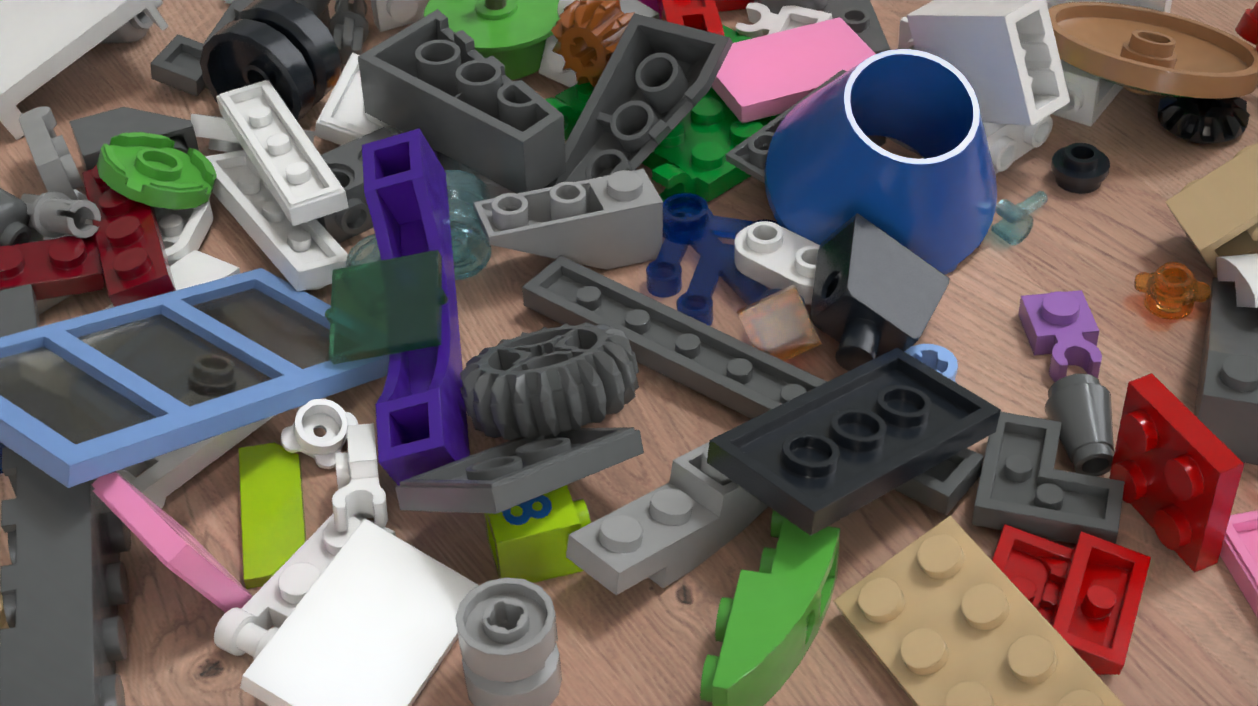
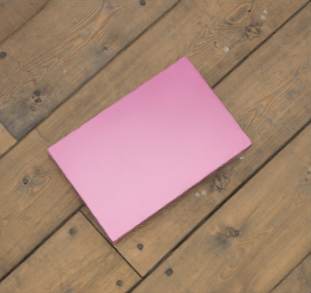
[712,17,875,123]

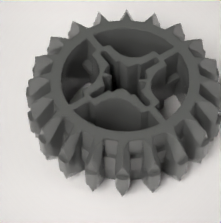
[460,322,639,441]

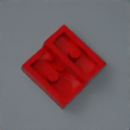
[991,524,1151,675]

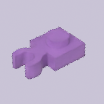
[1018,290,1102,382]

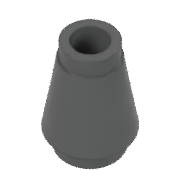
[1045,374,1114,476]

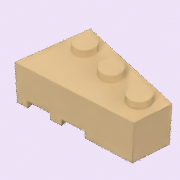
[1165,143,1258,278]

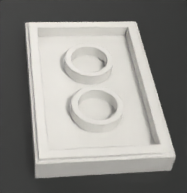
[240,518,479,706]

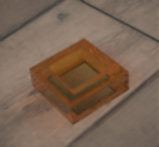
[736,285,822,361]

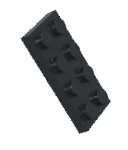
[707,348,1001,536]

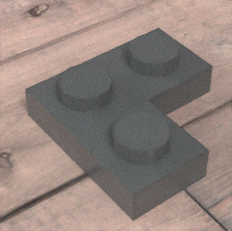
[972,412,1125,544]

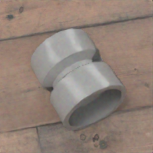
[455,577,562,706]

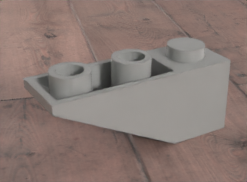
[473,169,663,270]

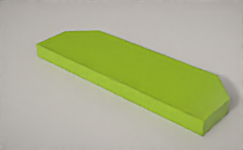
[238,442,307,589]

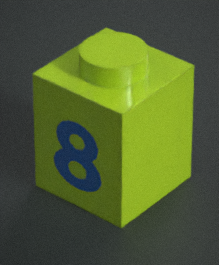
[484,485,591,583]

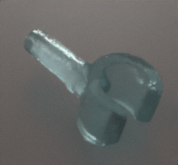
[991,191,1048,245]

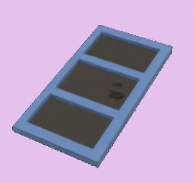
[0,268,390,488]

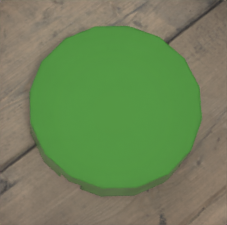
[97,132,217,210]

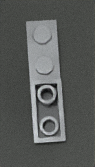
[566,442,768,595]

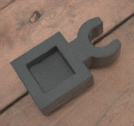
[150,34,208,96]

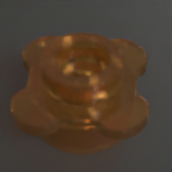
[1134,262,1211,320]

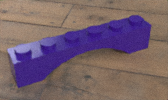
[362,128,470,485]

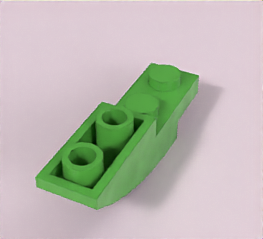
[700,510,840,706]

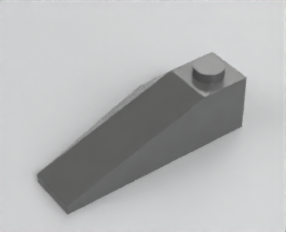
[544,13,733,188]
[1194,277,1258,465]

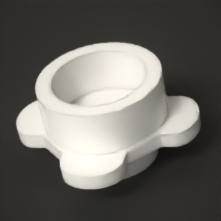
[281,399,358,469]

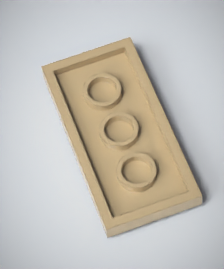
[833,515,1125,706]

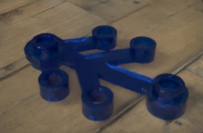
[646,193,805,326]

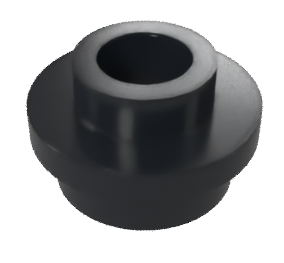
[1051,143,1110,194]

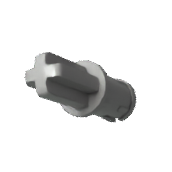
[20,191,101,238]

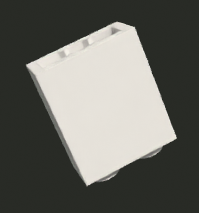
[907,0,1070,126]

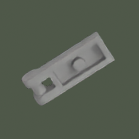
[19,106,84,200]

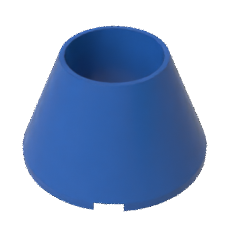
[764,49,997,275]

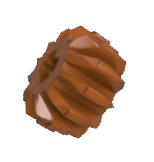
[551,0,635,88]

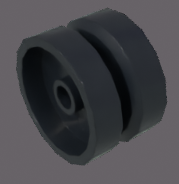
[200,0,342,122]

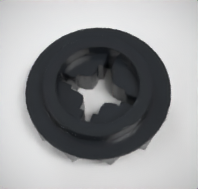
[1157,96,1250,144]

